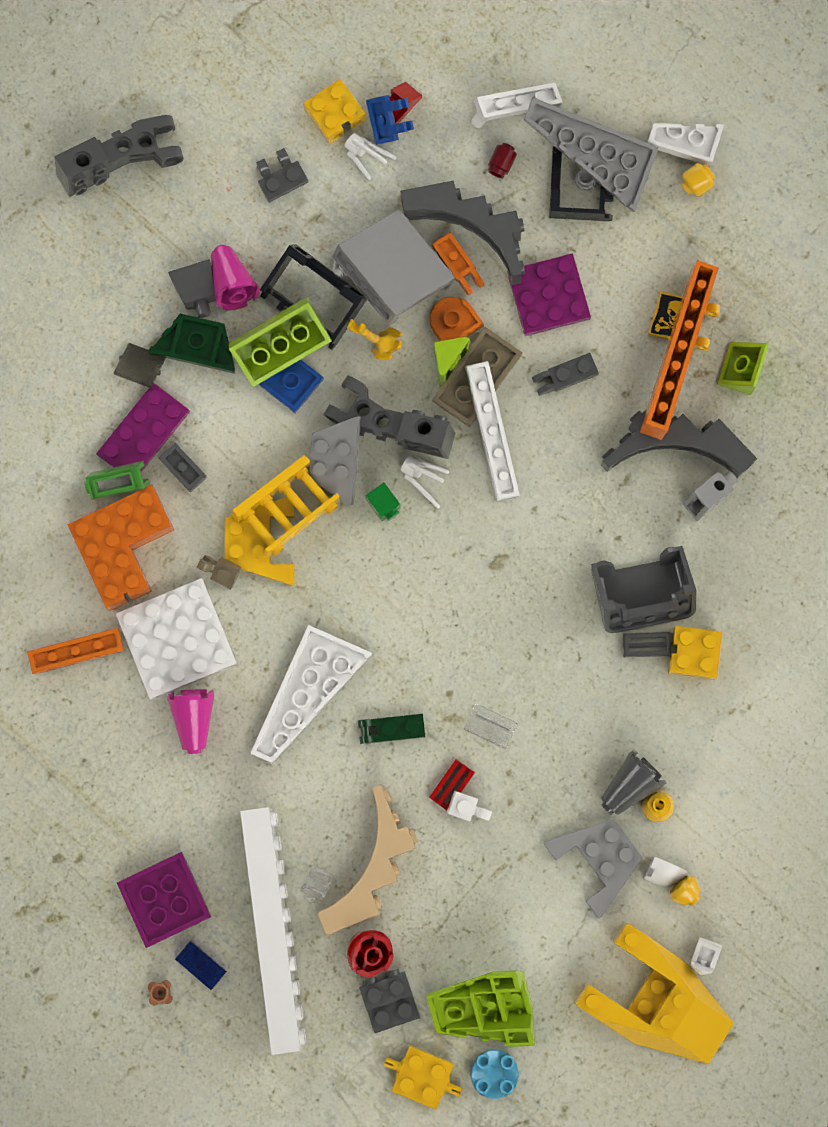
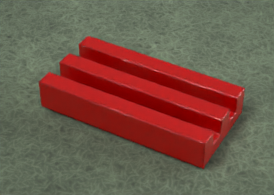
[429,759,475,810]

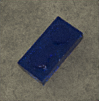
[175,940,227,990]

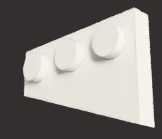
[648,123,724,167]

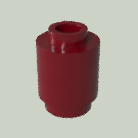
[487,143,517,179]

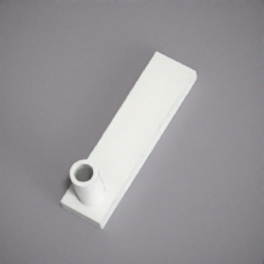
[471,82,563,128]

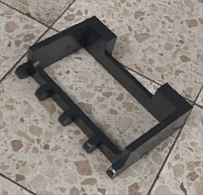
[549,145,614,221]
[260,244,367,350]

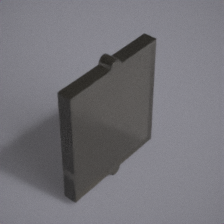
[114,343,166,388]

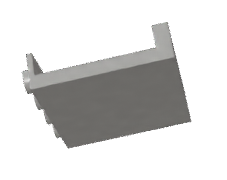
[332,209,455,326]

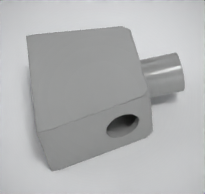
[683,471,737,521]

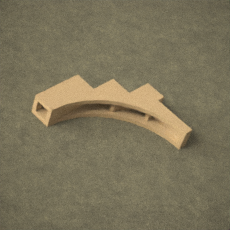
[317,785,418,935]

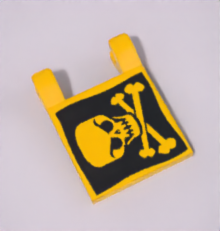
[648,291,720,351]

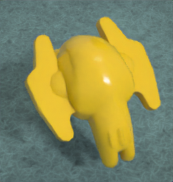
[347,319,402,360]

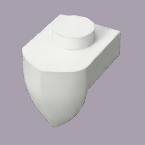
[691,937,722,975]

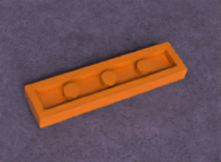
[27,628,125,675]

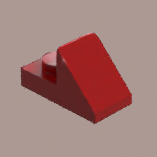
[390,82,423,124]

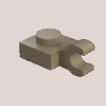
[197,555,242,590]

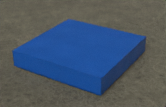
[259,360,324,413]

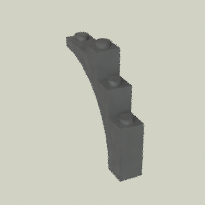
[400,180,525,285]
[601,409,757,478]

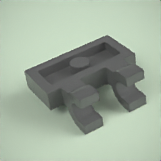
[256,148,308,203]

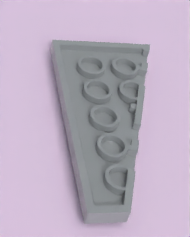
[524,98,659,212]

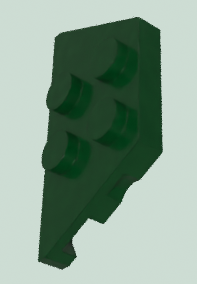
[149,313,235,374]

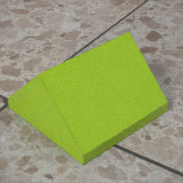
[434,337,470,386]
[717,342,769,395]

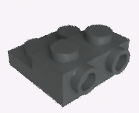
[359,969,420,1033]

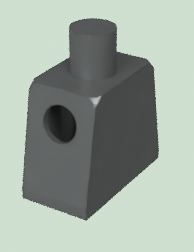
[168,259,215,318]

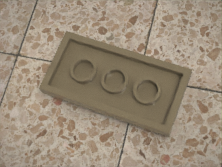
[432,327,523,428]

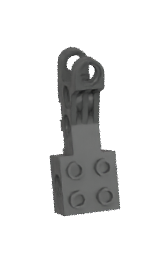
[54,115,184,197]
[323,375,456,459]

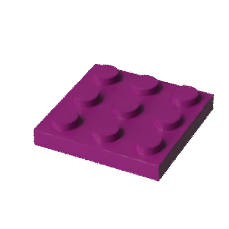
[507,253,591,336]
[117,852,212,948]

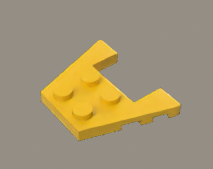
[225,497,295,586]

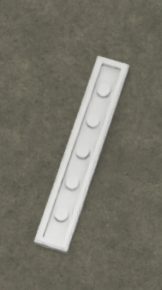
[465,361,520,501]

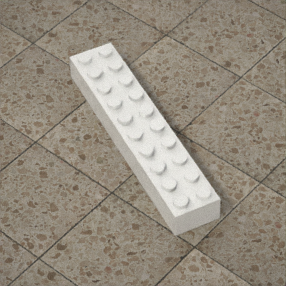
[240,807,307,1055]

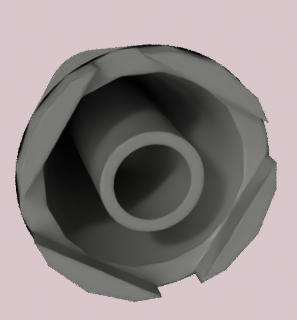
[601,750,666,815]

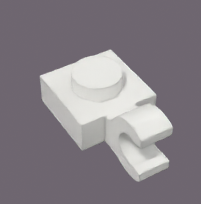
[447,791,492,821]

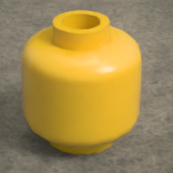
[681,163,716,197]

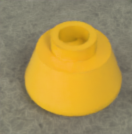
[642,790,674,822]
[670,875,701,906]

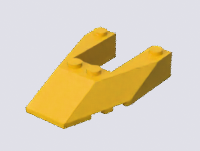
[574,923,734,1064]

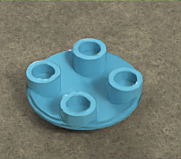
[471,1049,519,1099]

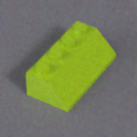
[229,296,332,387]

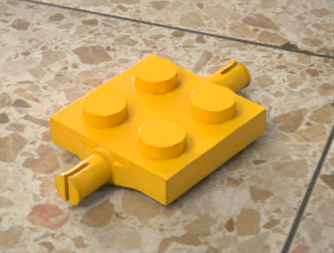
[383,1045,463,1110]

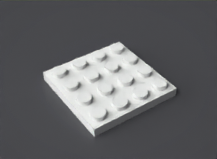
[116,578,237,700]

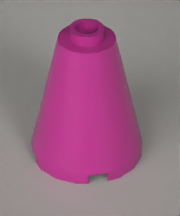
[211,245,260,311]
[167,689,214,754]

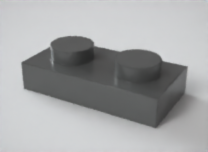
[159,443,207,493]

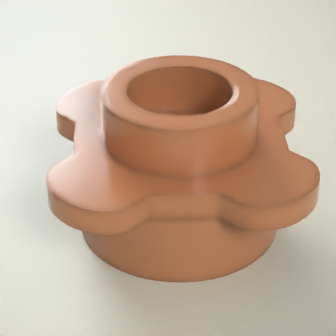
[148,980,173,1006]

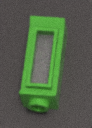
[84,461,149,500]

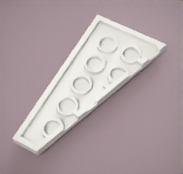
[250,625,372,763]

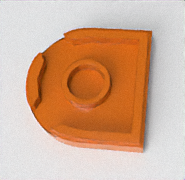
[430,297,484,341]

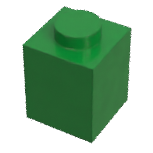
[365,482,401,521]

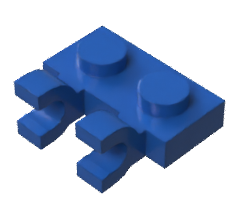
[366,95,414,145]

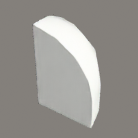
[644,857,687,886]

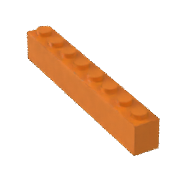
[640,260,719,440]

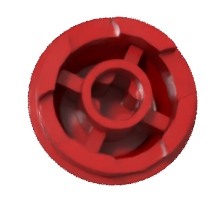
[347,930,394,977]

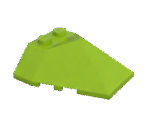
[426,970,535,1047]

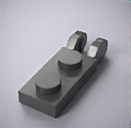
[532,353,599,396]

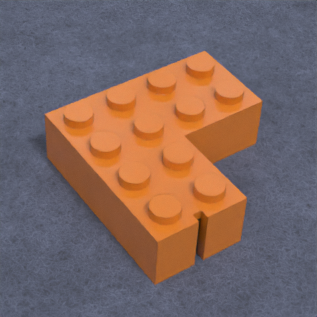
[67,485,175,611]

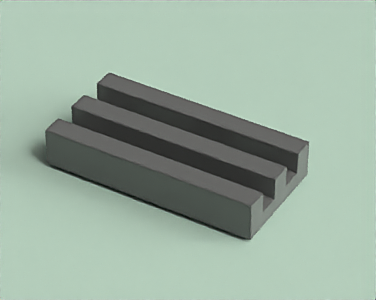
[623,632,671,657]

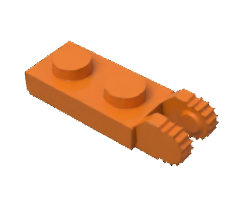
[431,232,484,296]

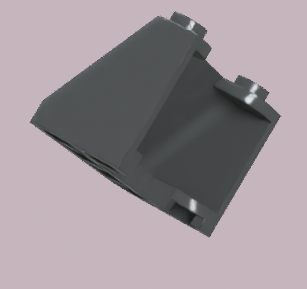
[591,546,697,633]

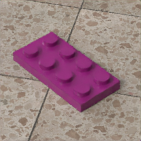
[96,383,190,481]

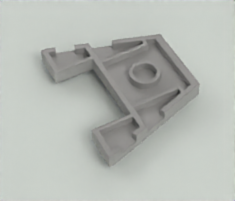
[544,819,642,918]

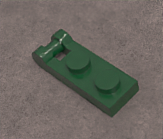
[358,713,425,744]

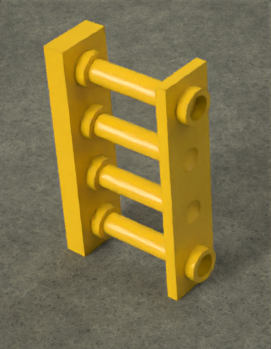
[232,455,340,558]

